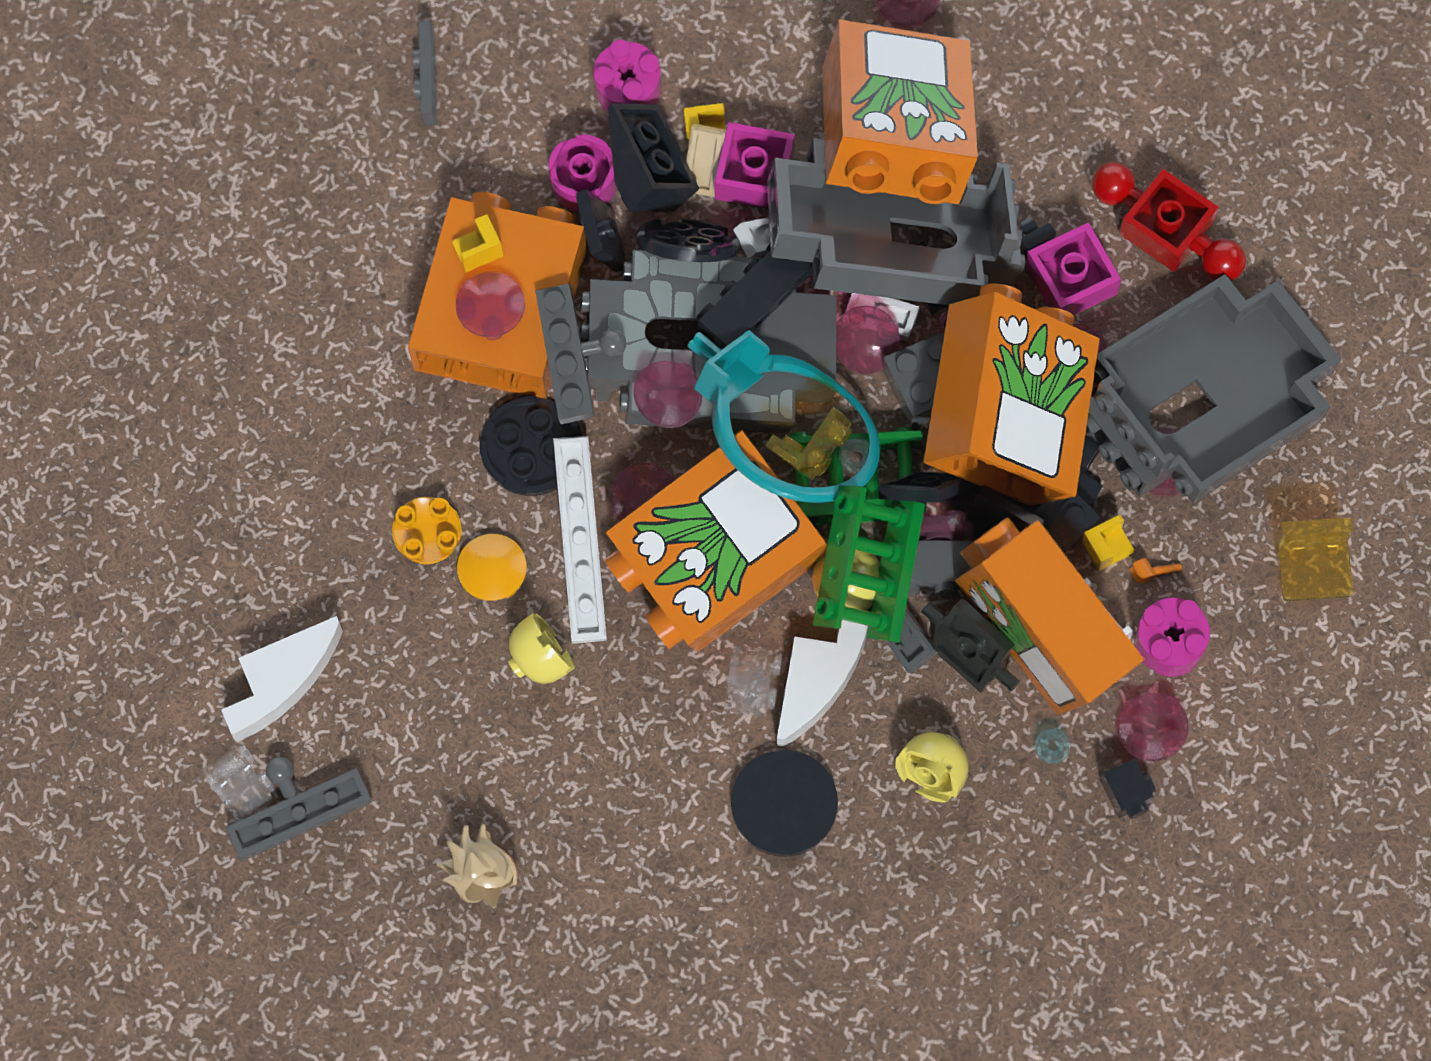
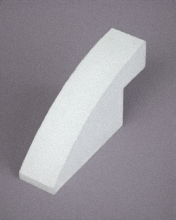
[221,616,343,743]
[777,620,868,747]

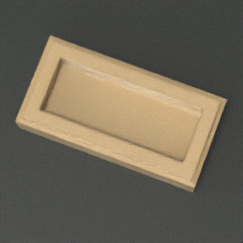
[686,124,726,197]

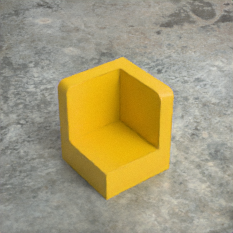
[683,103,726,149]
[452,214,503,272]
[1082,515,1134,572]

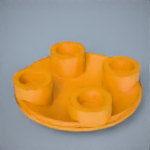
[392,496,462,564]
[457,534,527,601]

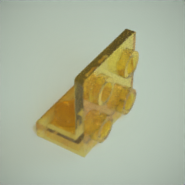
[765,407,852,480]
[1276,517,1354,601]

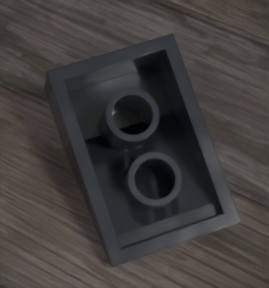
[608,103,700,212]

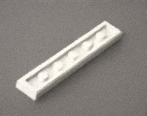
[553,436,607,644]

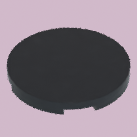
[637,218,740,262]
[480,395,582,496]
[731,750,838,857]

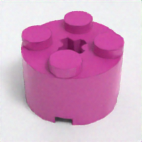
[593,40,662,113]
[548,134,617,213]
[1135,598,1210,677]

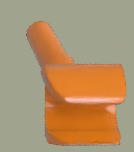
[1130,558,1182,583]

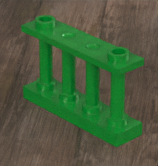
[783,427,927,525]
[813,485,925,643]

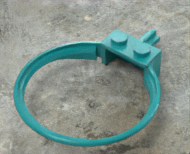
[688,330,880,503]

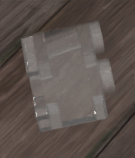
[724,645,782,718]
[201,744,275,822]

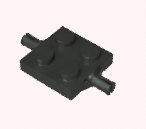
[921,598,1020,693]

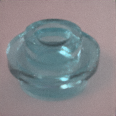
[839,438,870,473]
[1035,728,1071,764]

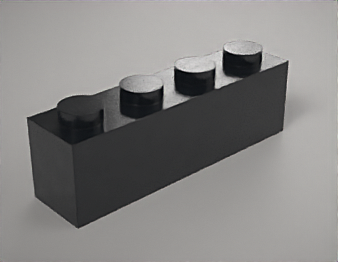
[695,242,813,350]

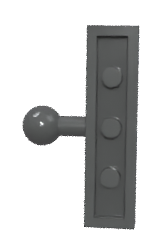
[535,284,627,424]
[226,757,372,862]

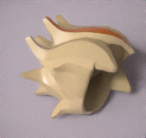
[437,824,518,909]

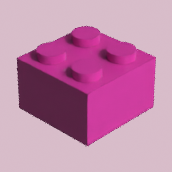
[714,122,795,210]
[1025,222,1121,316]

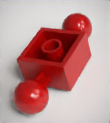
[1092,162,1246,281]

